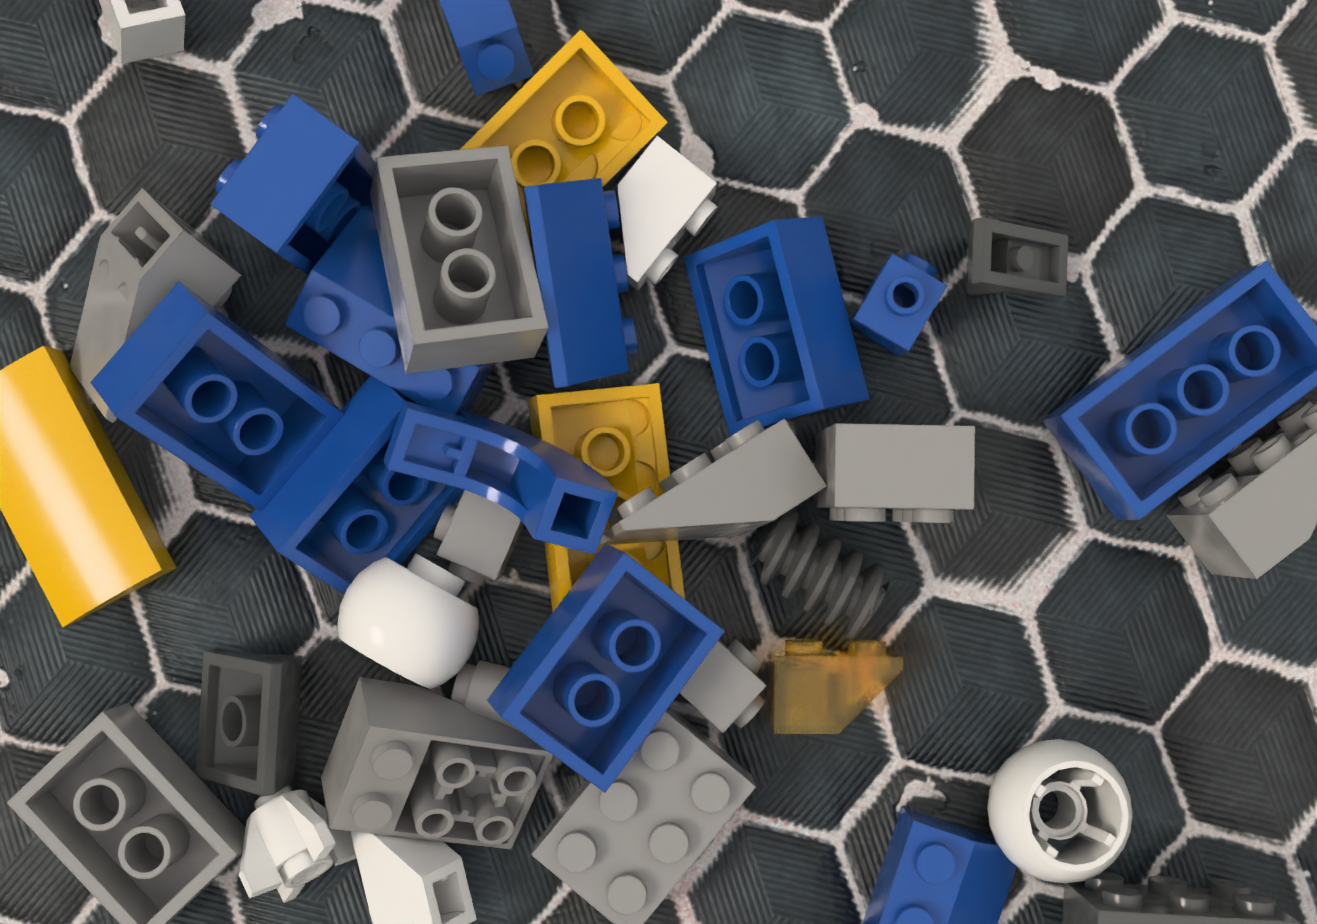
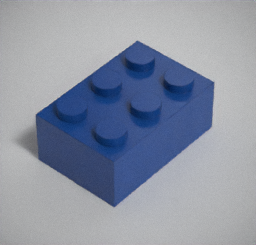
[210,94,375,275]
[90,281,345,511]
[487,544,725,793]

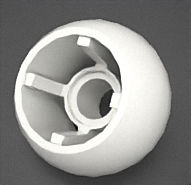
[337,553,479,689]
[987,739,1133,883]

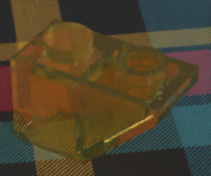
[770,639,903,734]

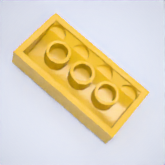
[459,29,668,256]
[0,346,177,628]
[528,383,685,612]

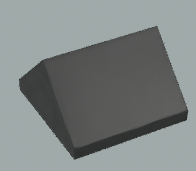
[196,651,302,796]

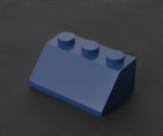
[523,178,638,388]
[285,205,495,416]
[683,216,870,437]
[250,376,464,595]
[862,807,1017,924]

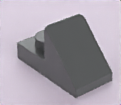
[966,217,1068,299]

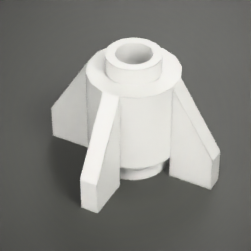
[239,786,357,903]

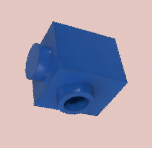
[850,253,947,358]

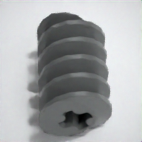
[748,508,890,640]

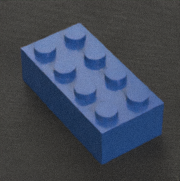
[1042,260,1317,520]

